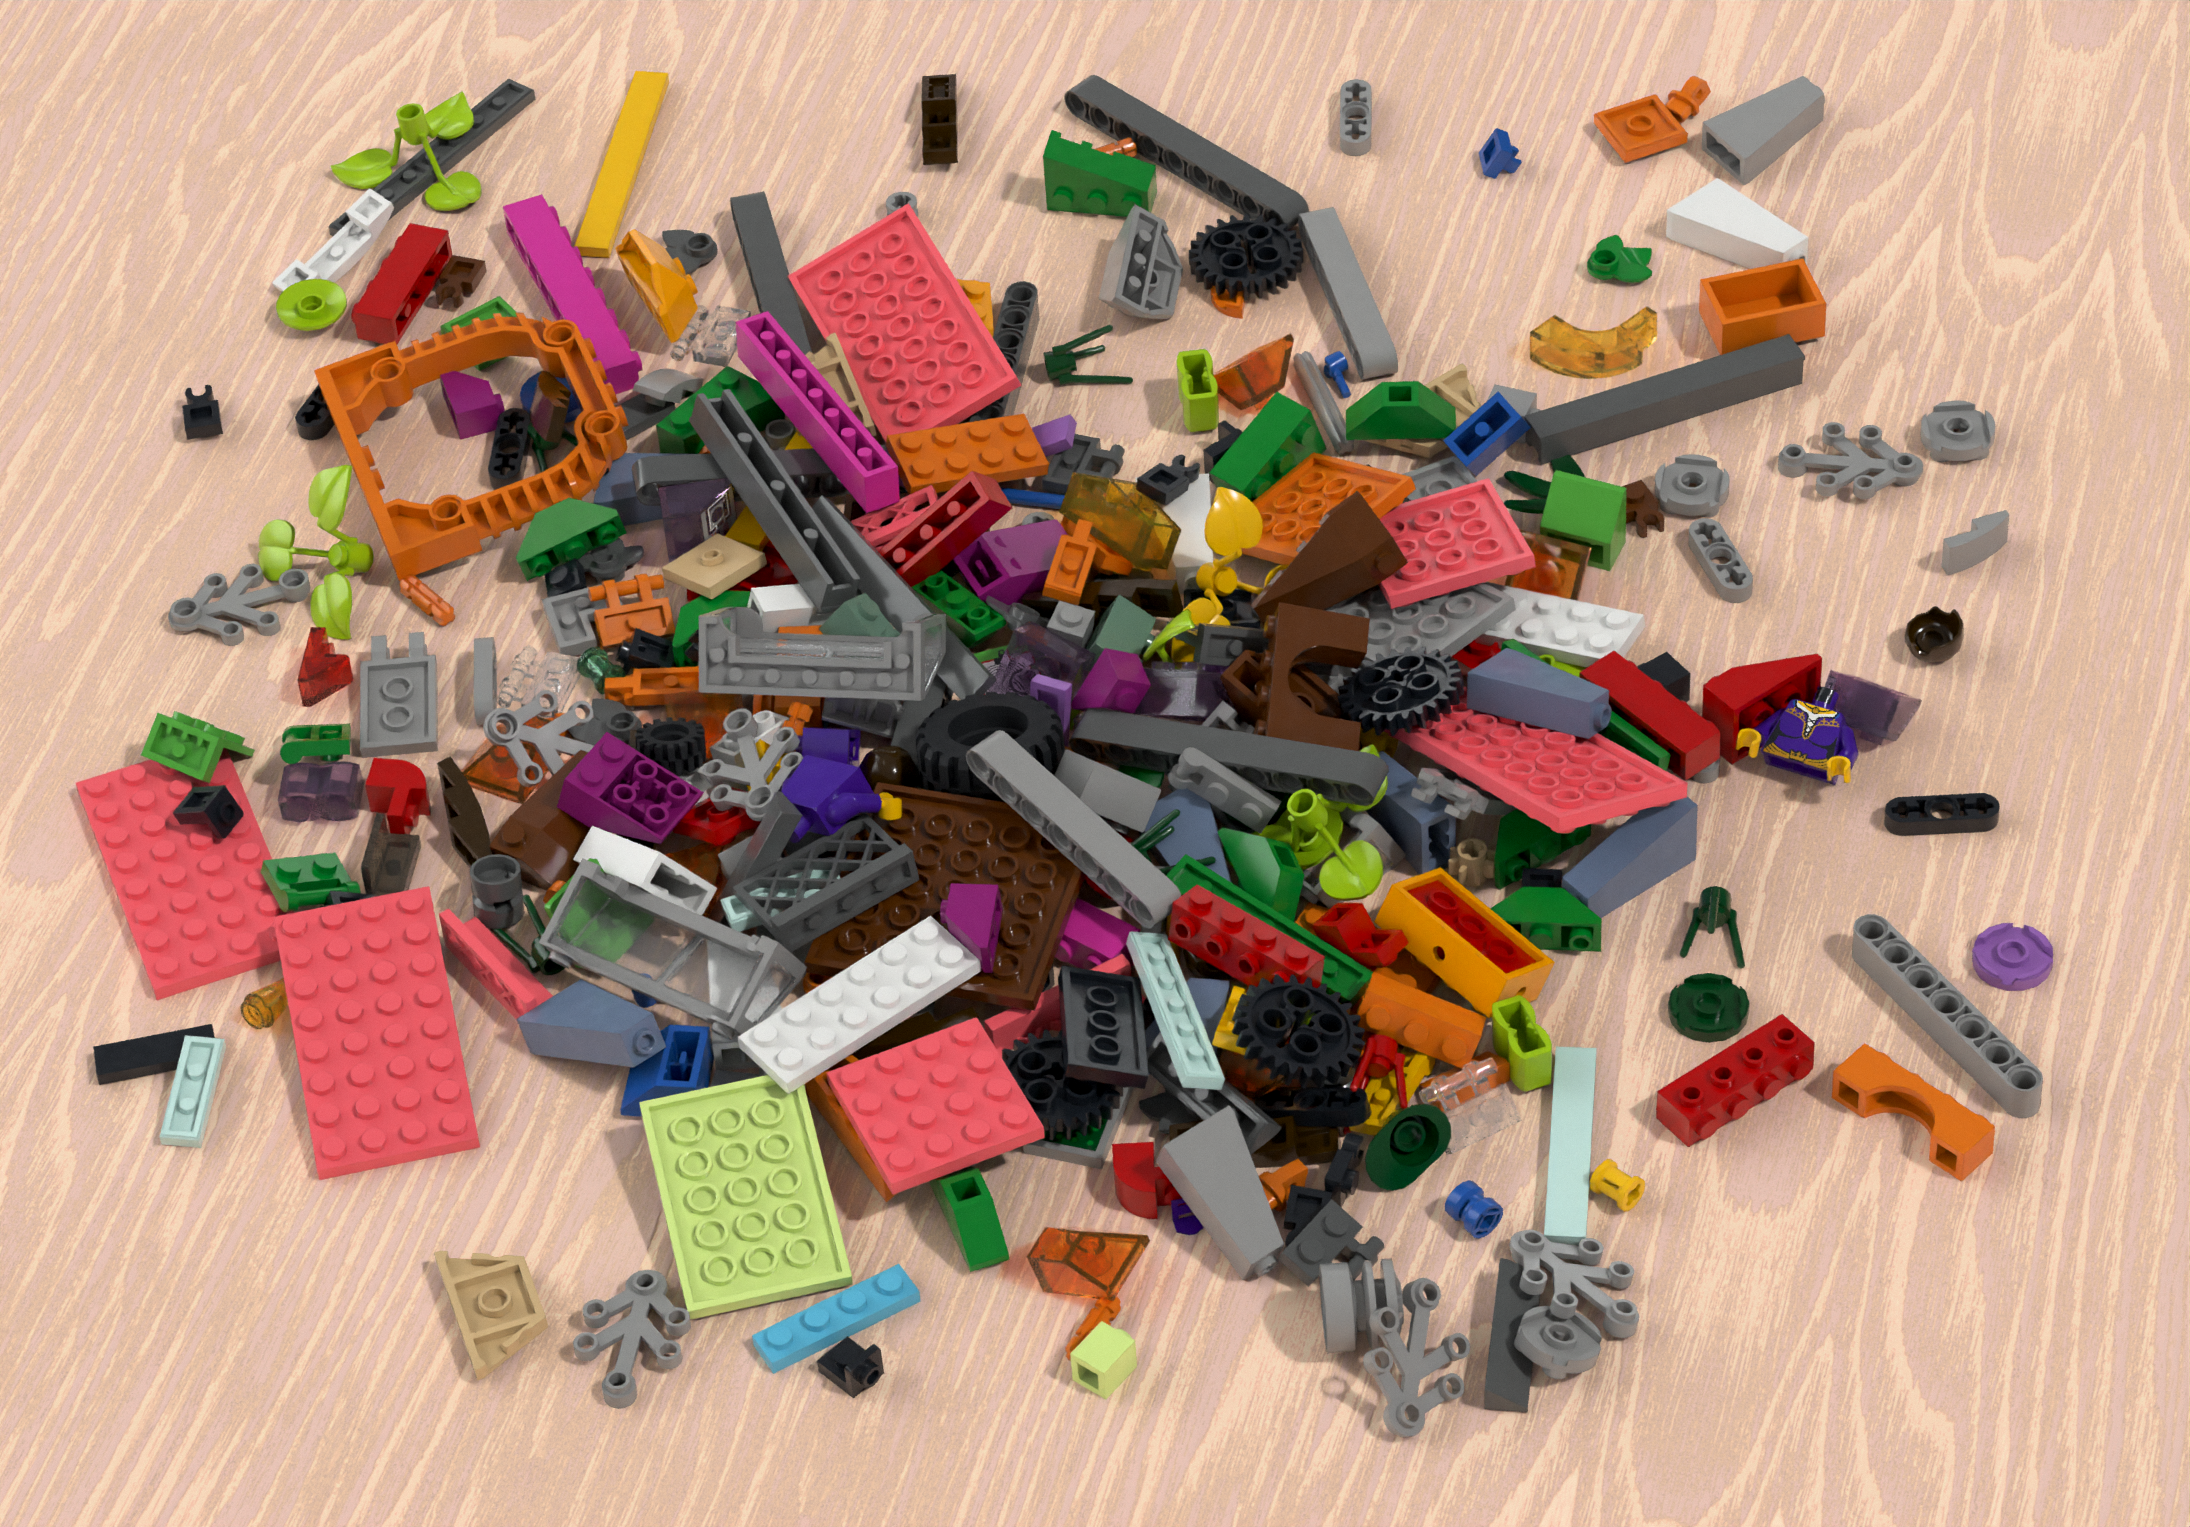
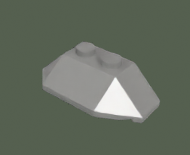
[1099,204,1183,319]

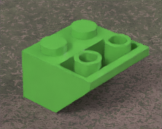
[1540,470,1627,571]

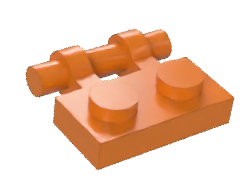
[588,573,675,649]

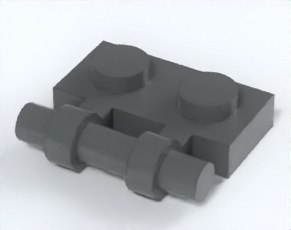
[1042,434,1125,500]
[1278,1199,1384,1287]

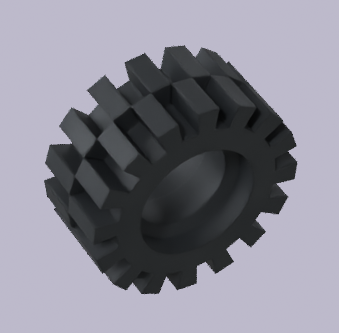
[635,717,707,775]

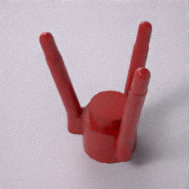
[1343,1034,1408,1135]

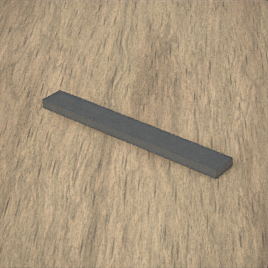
[329,79,535,236]
[812,495,997,700]

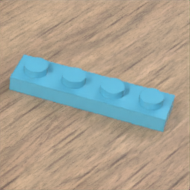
[752,1264,921,1374]

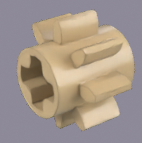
[1448,838,1496,887]

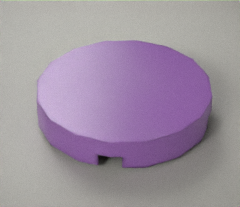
[1972,923,2053,991]

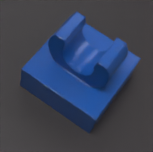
[1479,128,1522,179]

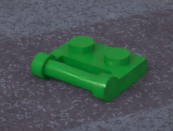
[280,723,351,764]
[261,852,361,913]

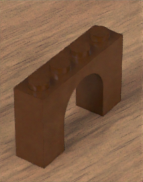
[1254,602,1370,751]

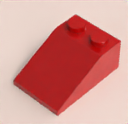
[1702,654,1822,765]

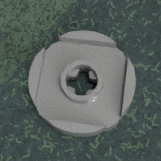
[1920,400,1996,462]
[1655,454,1730,518]
[1514,1306,1602,1379]

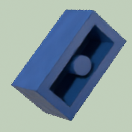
[1443,391,1531,476]

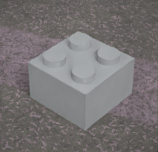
[1054,749,1161,835]

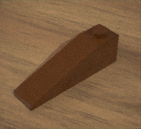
[1251,491,1408,625]
[489,750,591,891]

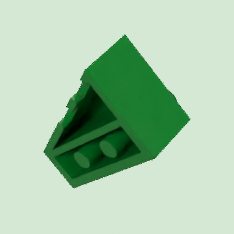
[1043,130,1157,217]
[656,366,785,454]
[1209,392,1327,502]

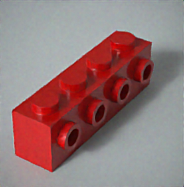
[351,223,452,344]
[878,471,1013,587]
[1579,651,1720,781]
[1168,885,1325,988]
[1656,1014,1815,1147]

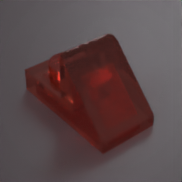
[297,627,353,707]

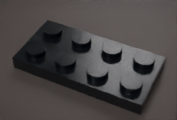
[1058,965,1149,1089]

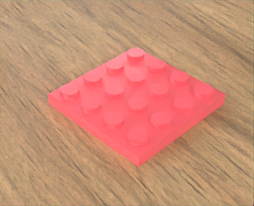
[1378,478,1536,609]
[827,1017,1045,1195]

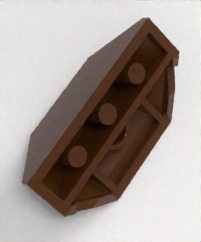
[1220,650,1362,751]

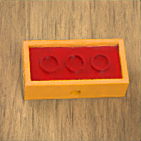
[1374,867,1555,1018]

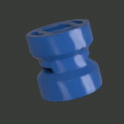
[1445,1180,1503,1239]

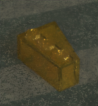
[1059,472,1182,571]

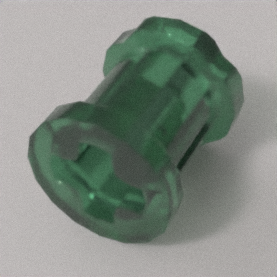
[577,646,625,694]

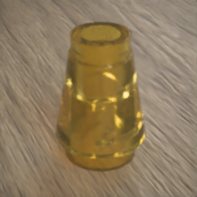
[240,977,288,1029]

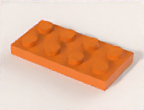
[885,413,1049,495]

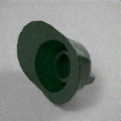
[1365,1103,1451,1191]

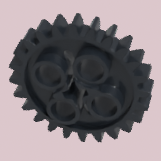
[1189,214,1304,300]
[1338,647,1464,736]
[1232,974,1365,1089]
[1002,1029,1123,1140]

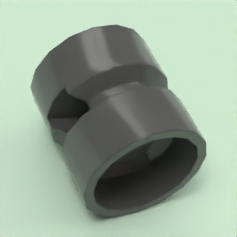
[470,854,525,929]

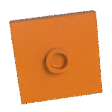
[1594,94,1688,163]

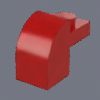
[365,758,431,843]
[1311,903,1409,972]
[1112,1142,1186,1219]

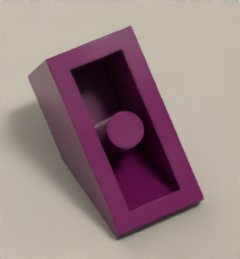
[440,371,505,440]
[1071,648,1151,714]
[940,883,1003,973]

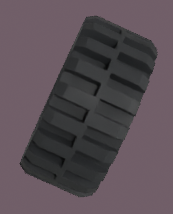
[915,691,1065,802]

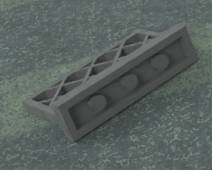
[1166,622,1340,676]
[732,813,919,953]

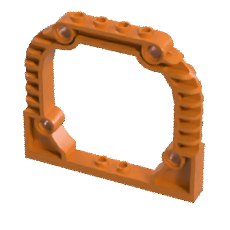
[314,312,629,581]

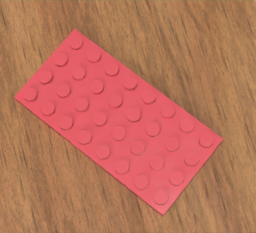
[788,203,1021,442]
[1384,687,1688,833]
[76,748,294,1000]
[273,886,480,1180]

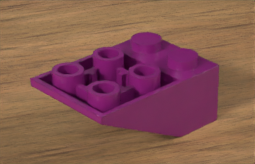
[953,519,1068,616]
[557,732,704,844]

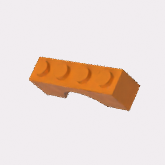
[1832,1043,1995,1182]

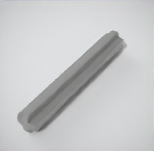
[1293,351,1354,454]

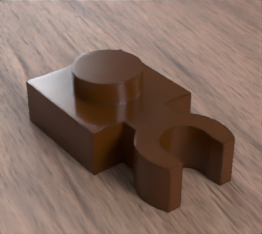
[435,255,487,308]
[1621,480,1665,538]

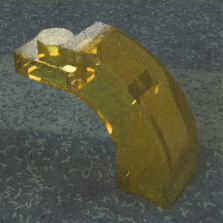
[1530,306,1657,379]

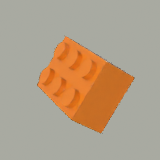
[1699,258,1826,355]

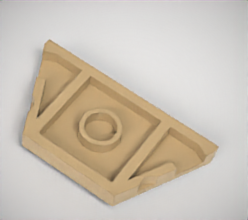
[794,333,877,436]
[1364,363,1481,458]
[434,1251,548,1381]

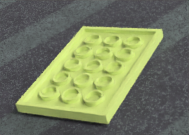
[639,1075,853,1320]

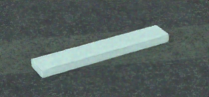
[1126,932,1225,1090]
[1544,1046,1597,1246]

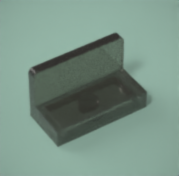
[361,813,421,897]

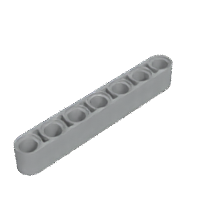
[1298,207,1398,380]
[966,730,1181,928]
[1852,914,2043,1118]

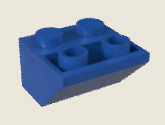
[620,1025,714,1117]

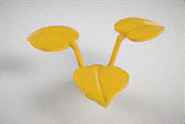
[1171,487,1289,662]

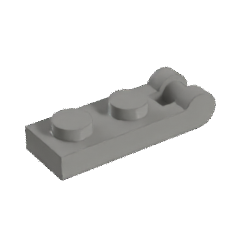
[1168,747,1282,834]

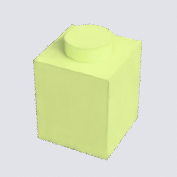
[1070,1321,1137,1399]

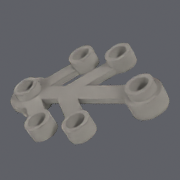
[1778,422,1923,499]
[168,564,310,646]
[483,690,594,787]
[703,709,803,821]
[1509,1230,1639,1338]
[573,1270,691,1409]
[1363,1278,1470,1438]

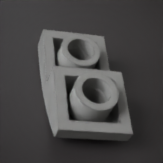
[633,368,704,407]
[1942,510,2009,576]

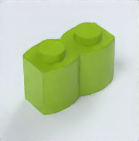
[1177,349,1219,432]
[1492,995,1552,1092]

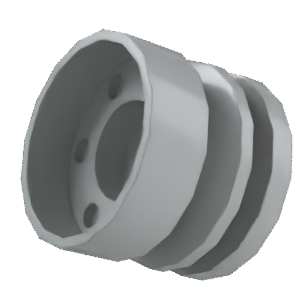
[1319,1258,1404,1354]

